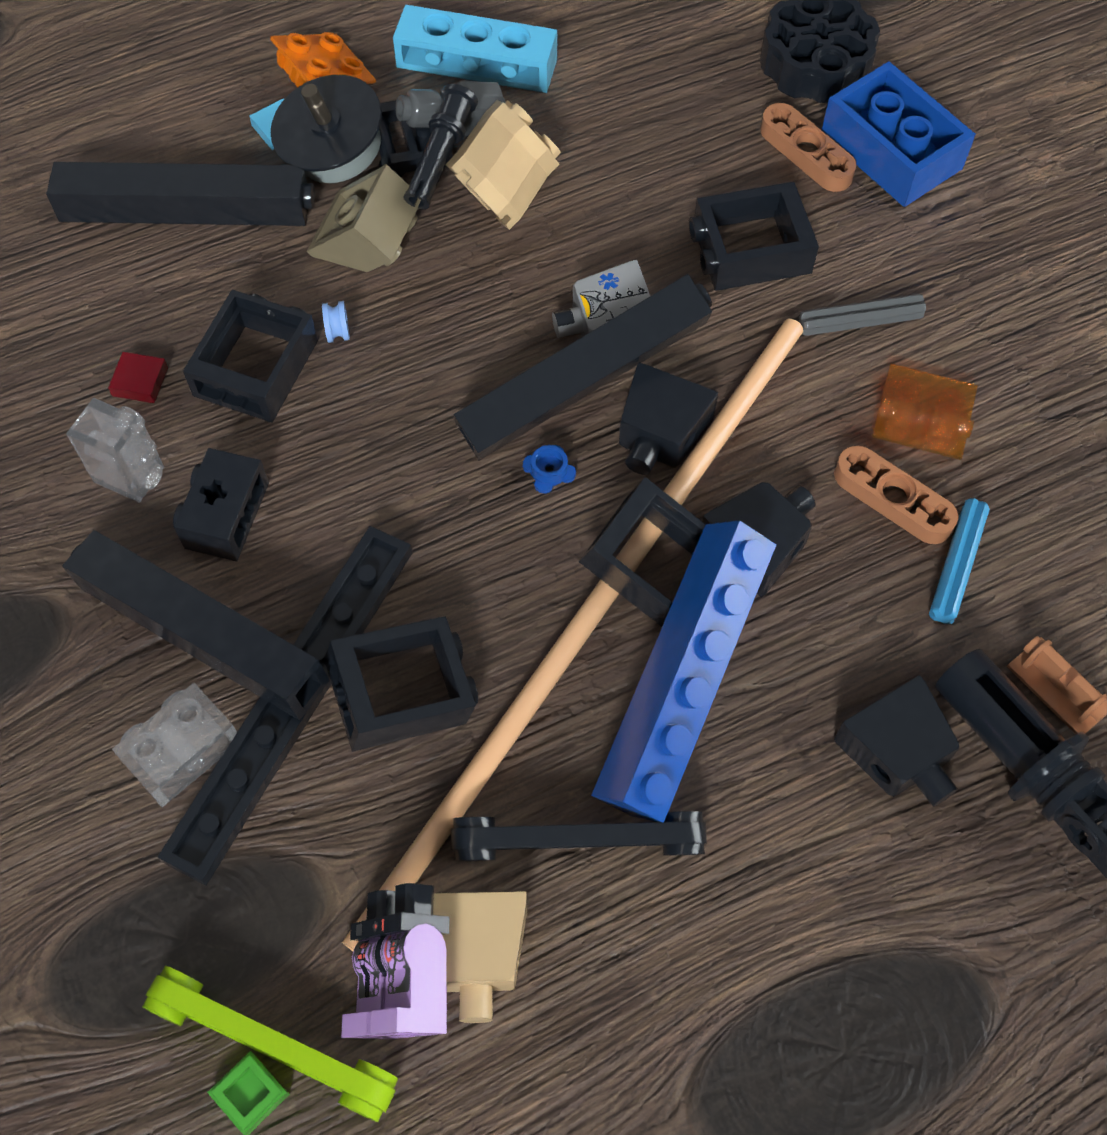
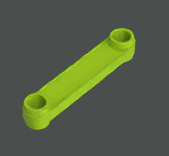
[142,966,398,1122]

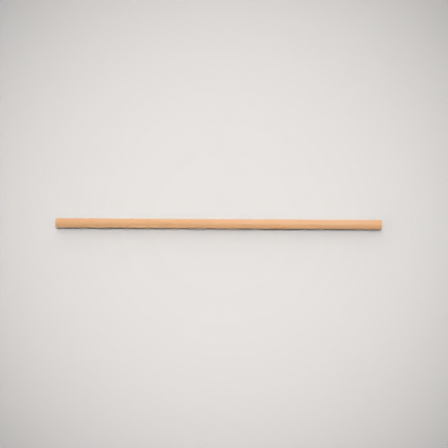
[342,319,803,951]

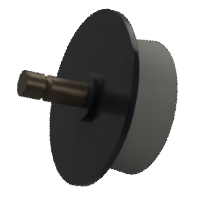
[271,75,382,183]

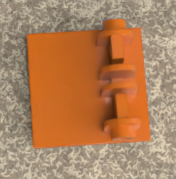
[270,32,376,88]

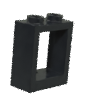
[689,182,819,291]
[183,289,318,423]
[579,477,706,627]
[325,616,478,752]

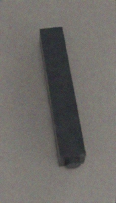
[46,162,315,226]
[454,274,712,461]
[62,530,330,721]

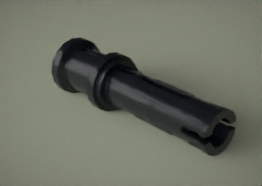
[404,84,478,210]

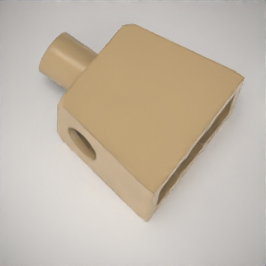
[433,891,527,1023]

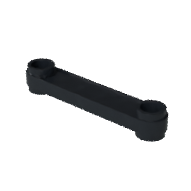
[451,811,707,861]

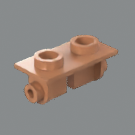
[1007,636,1107,734]

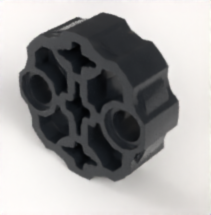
[760,0,880,103]

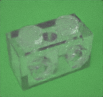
[66,397,165,503]
[112,683,237,808]

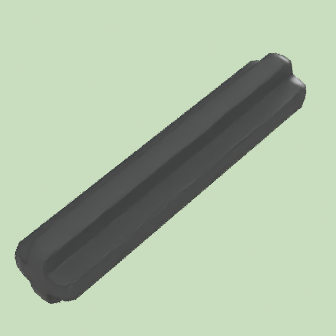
[798,293,926,336]

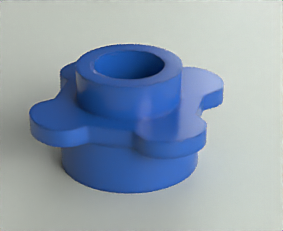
[523,445,576,493]

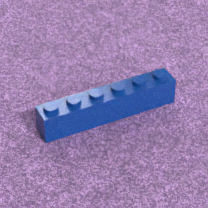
[591,520,777,823]

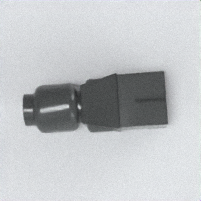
[396,80,505,137]

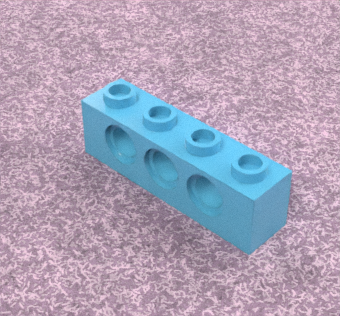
[393,4,557,93]

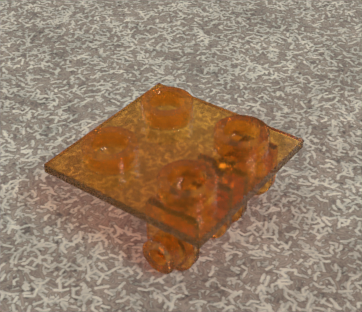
[872,364,978,460]

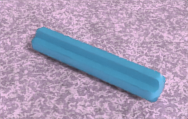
[929,498,990,625]

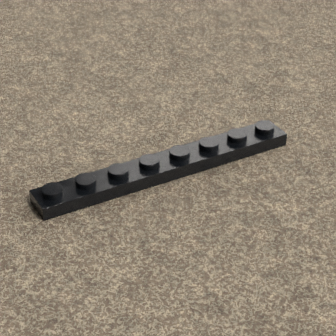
[158,526,413,886]

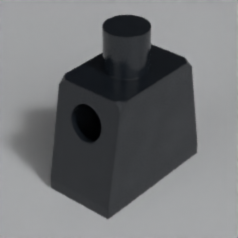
[619,362,719,475]
[702,482,816,598]
[834,675,960,807]

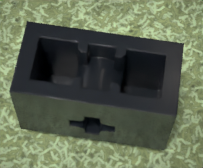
[173,448,269,562]

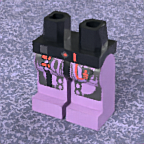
[341,883,450,1039]

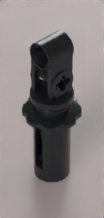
[935,649,1107,878]

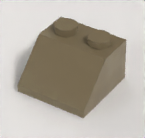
[306,164,421,272]

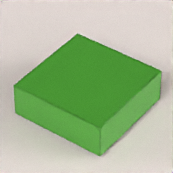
[207,1051,290,1135]

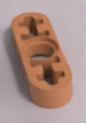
[760,103,856,192]
[834,446,958,544]

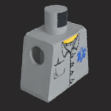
[552,260,650,338]

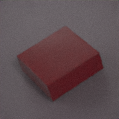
[108,352,168,403]

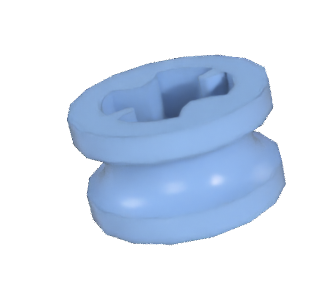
[322,301,350,343]

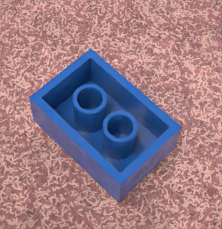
[822,61,976,207]

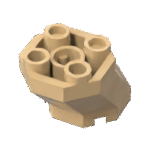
[446,100,561,230]

